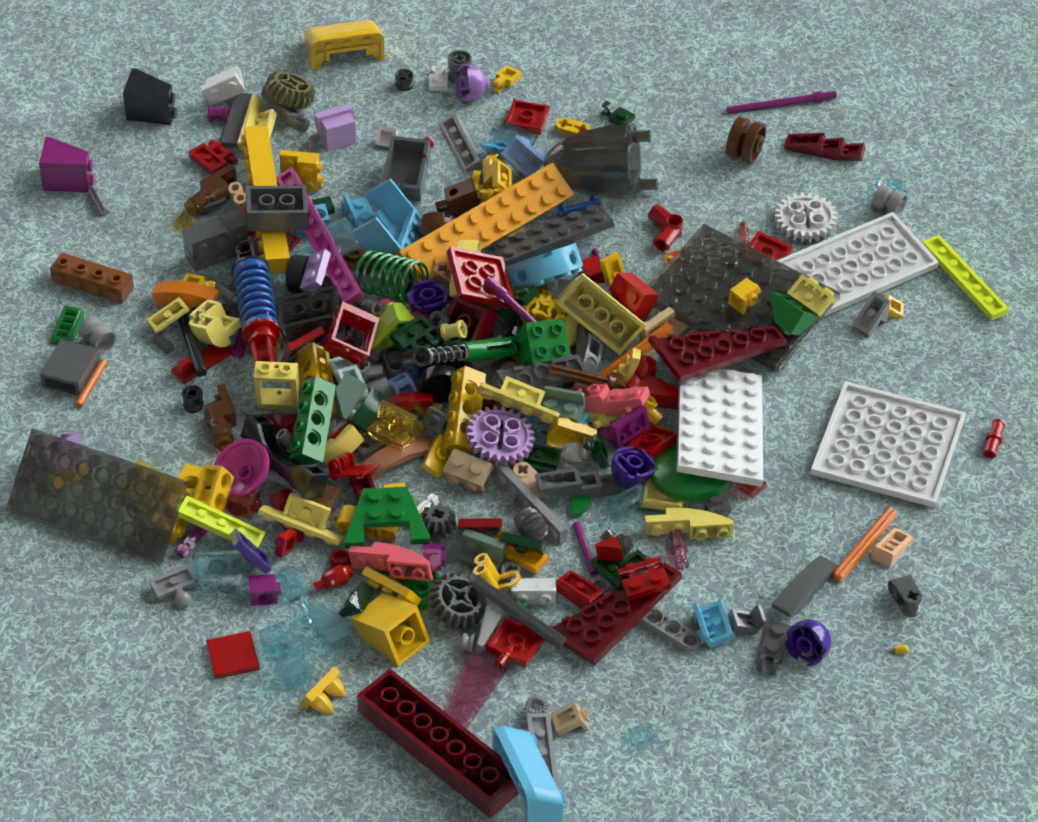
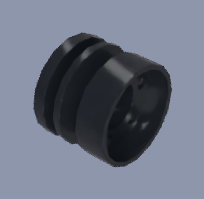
[417,348,460,403]

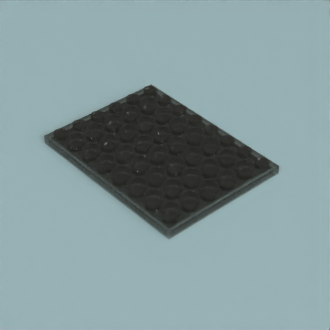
[648,224,841,373]

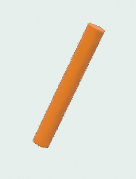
[75,359,107,408]

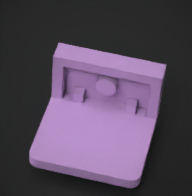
[300,249,331,303]

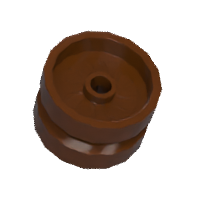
[725,116,767,164]

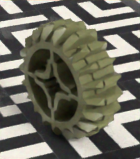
[264,71,316,109]

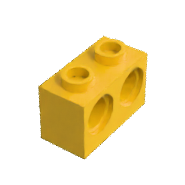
[193,465,234,512]

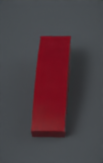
[784,133,866,161]

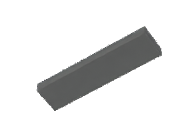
[221,93,253,148]

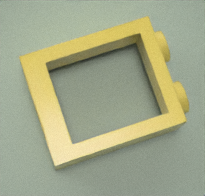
[253,361,301,410]

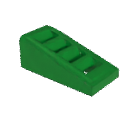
[50,305,85,345]

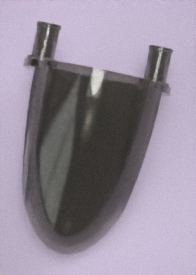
[543,123,659,199]

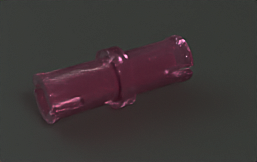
[669,529,689,570]

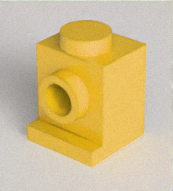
[728,278,760,314]

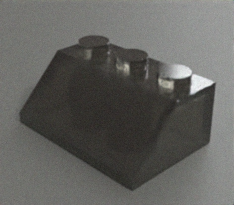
[277,285,345,344]

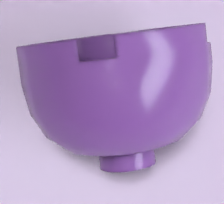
[455,64,488,102]

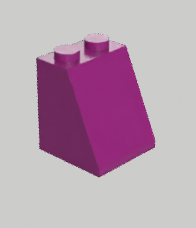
[39,137,95,192]

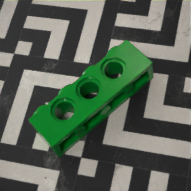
[290,376,336,465]

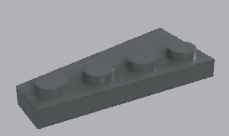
[495,354,588,409]

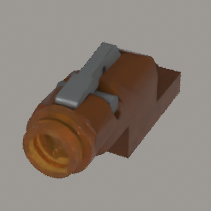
[184,164,237,216]
[200,384,237,451]

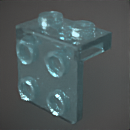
[311,216,362,256]

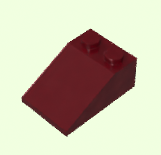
[438,297,499,367]

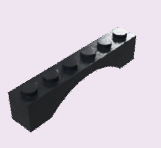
[240,414,329,500]

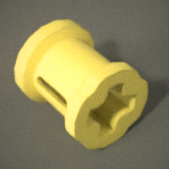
[440,320,467,342]

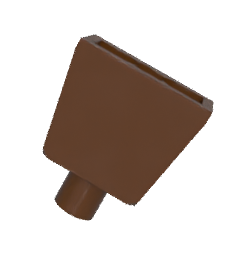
[435,177,480,218]

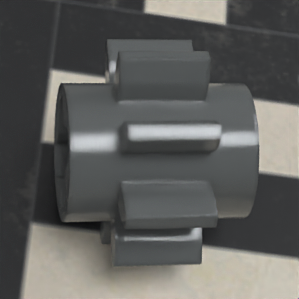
[704,495,731,518]

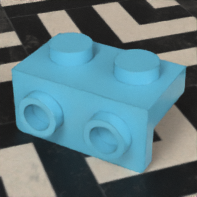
[692,600,735,649]

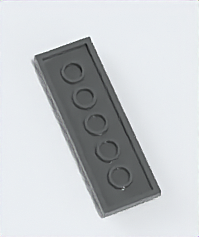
[491,203,614,267]

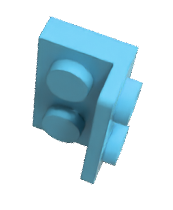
[341,193,375,229]

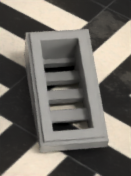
[473,608,503,657]

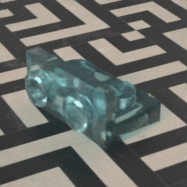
[490,121,537,147]

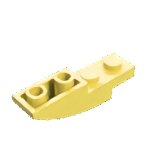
[644,508,734,540]

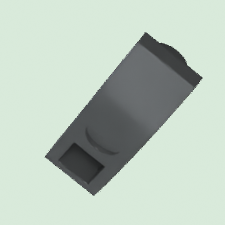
[569,323,603,389]

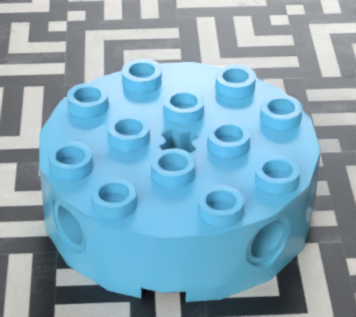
[506,243,583,288]

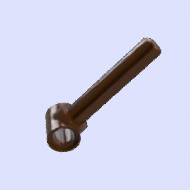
[547,364,626,390]

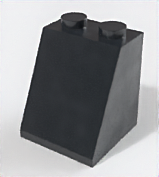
[123,68,177,125]

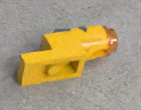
[481,152,512,189]

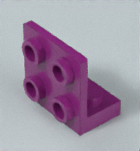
[591,406,650,448]

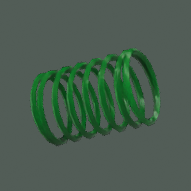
[355,250,429,303]

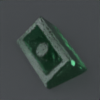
[338,581,375,618]

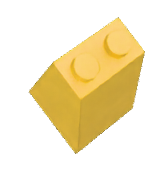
[351,593,431,667]

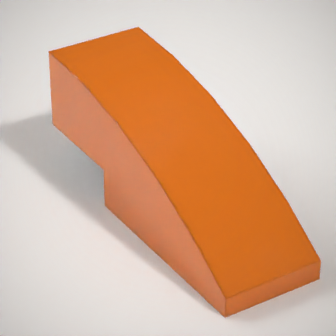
[151,281,220,308]

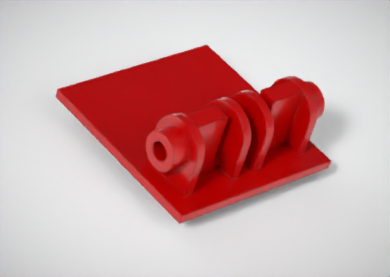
[328,452,380,481]

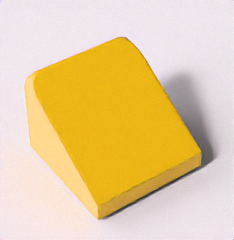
[885,295,904,318]

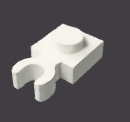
[429,65,448,91]

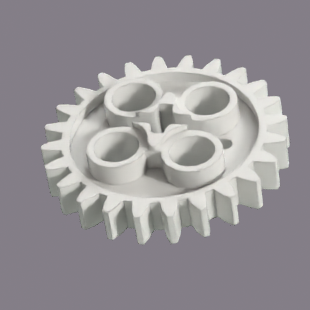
[774,192,838,243]

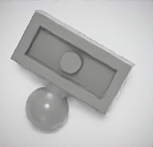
[149,564,199,609]

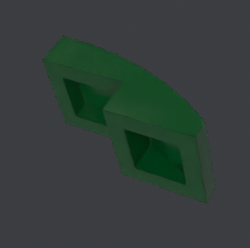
[350,387,390,434]

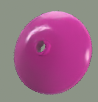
[214,439,269,500]

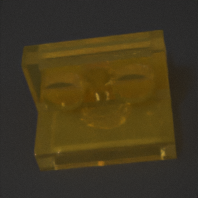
[367,399,426,452]

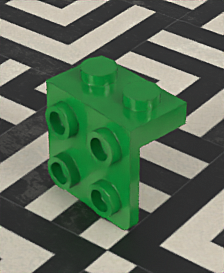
[516,319,571,366]

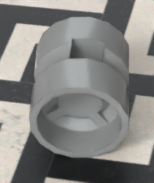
[871,184,908,216]
[78,316,117,354]

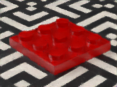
[446,247,514,309]

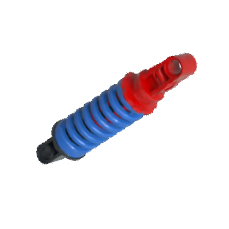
[231,240,280,368]

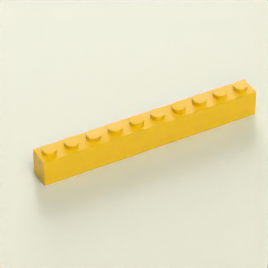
[241,126,290,274]

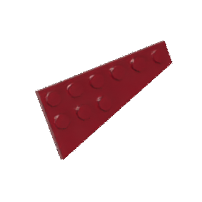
[648,326,787,382]
[550,563,682,666]

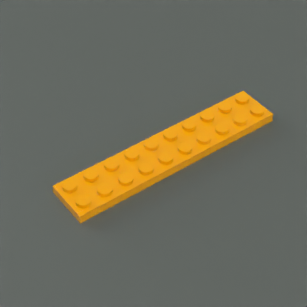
[397,162,575,283]

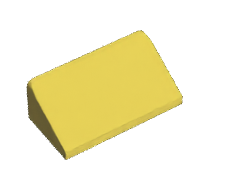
[146,297,190,334]

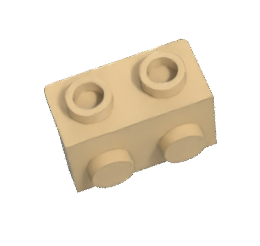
[442,449,493,493]

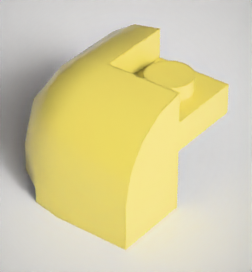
[189,299,241,347]

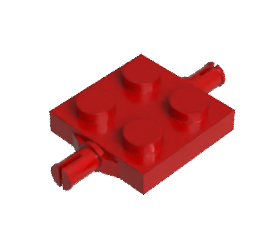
[485,618,546,669]

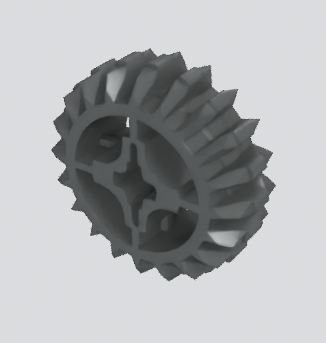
[427,572,488,631]

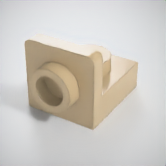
[551,702,590,736]

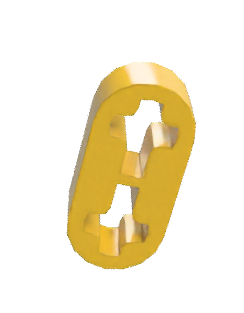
[555,118,590,137]

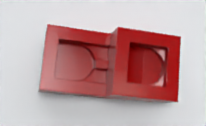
[388,392,434,412]

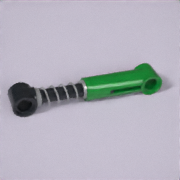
[403,336,521,370]

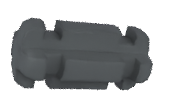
[153,332,174,354]

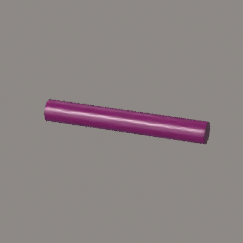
[572,521,598,576]

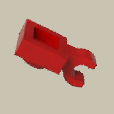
[274,528,304,558]

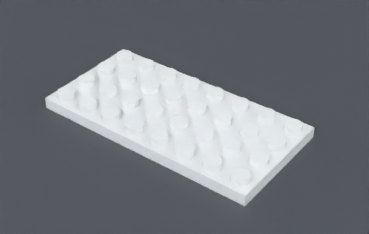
[762,212,939,320]
[677,368,763,487]

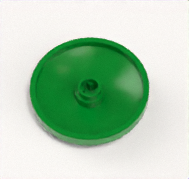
[650,443,733,501]

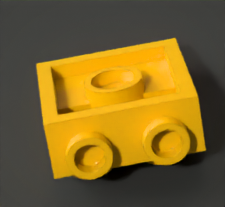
[279,150,324,192]

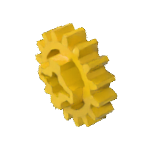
[521,295,565,324]

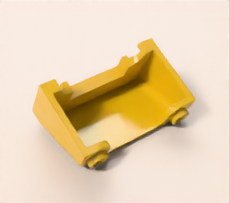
[304,20,385,70]

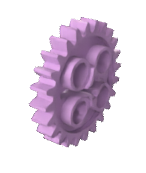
[465,405,535,467]

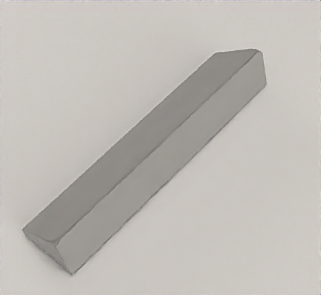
[440,113,482,173]

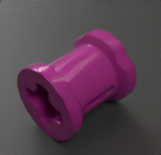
[207,105,229,123]

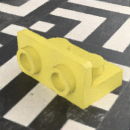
[787,274,837,317]

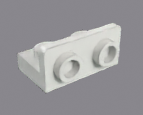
[511,578,556,605]

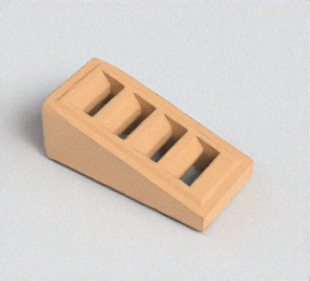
[871,528,913,568]

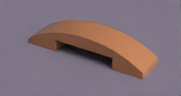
[360,436,433,481]

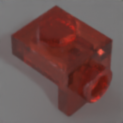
[226,491,262,519]

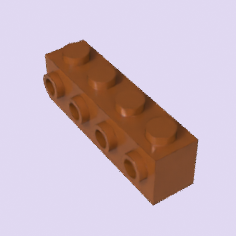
[50,252,134,304]

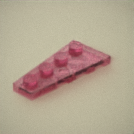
[446,652,511,729]

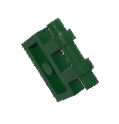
[389,314,443,360]

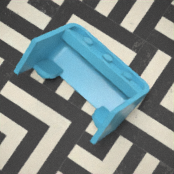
[351,178,422,263]
[492,726,566,822]

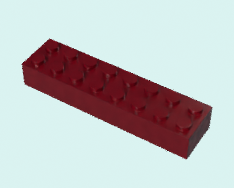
[357,669,519,818]

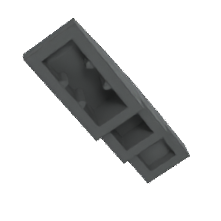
[535,468,623,497]
[771,555,839,617]

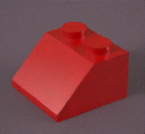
[609,273,659,322]

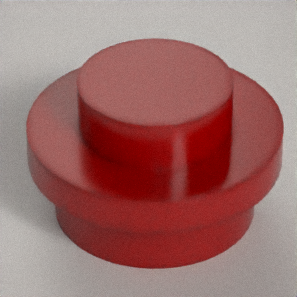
[329,549,351,568]

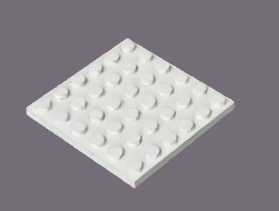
[810,381,966,508]

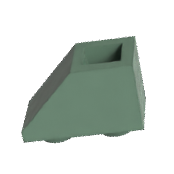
[334,372,368,425]

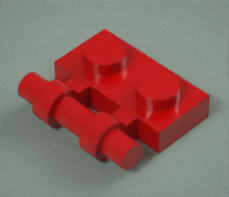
[188,139,238,174]
[617,556,671,602]

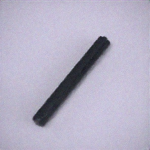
[178,313,207,377]

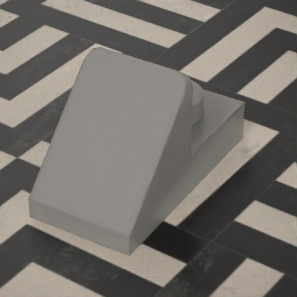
[852,291,891,336]

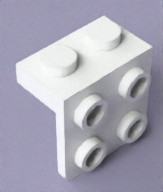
[201,66,245,105]

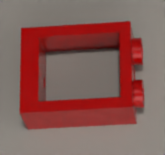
[324,301,380,366]

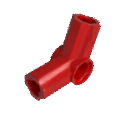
[648,204,683,252]

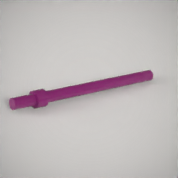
[726,91,837,114]
[484,276,572,356]

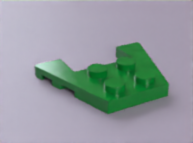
[344,486,430,548]

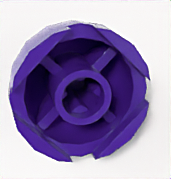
[408,280,449,315]
[611,446,655,488]
[785,619,832,666]

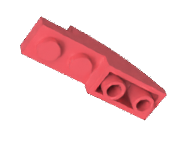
[569,384,650,415]
[348,542,433,581]

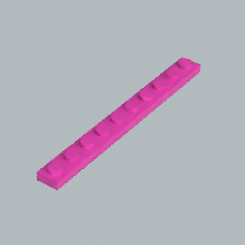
[276,167,364,305]

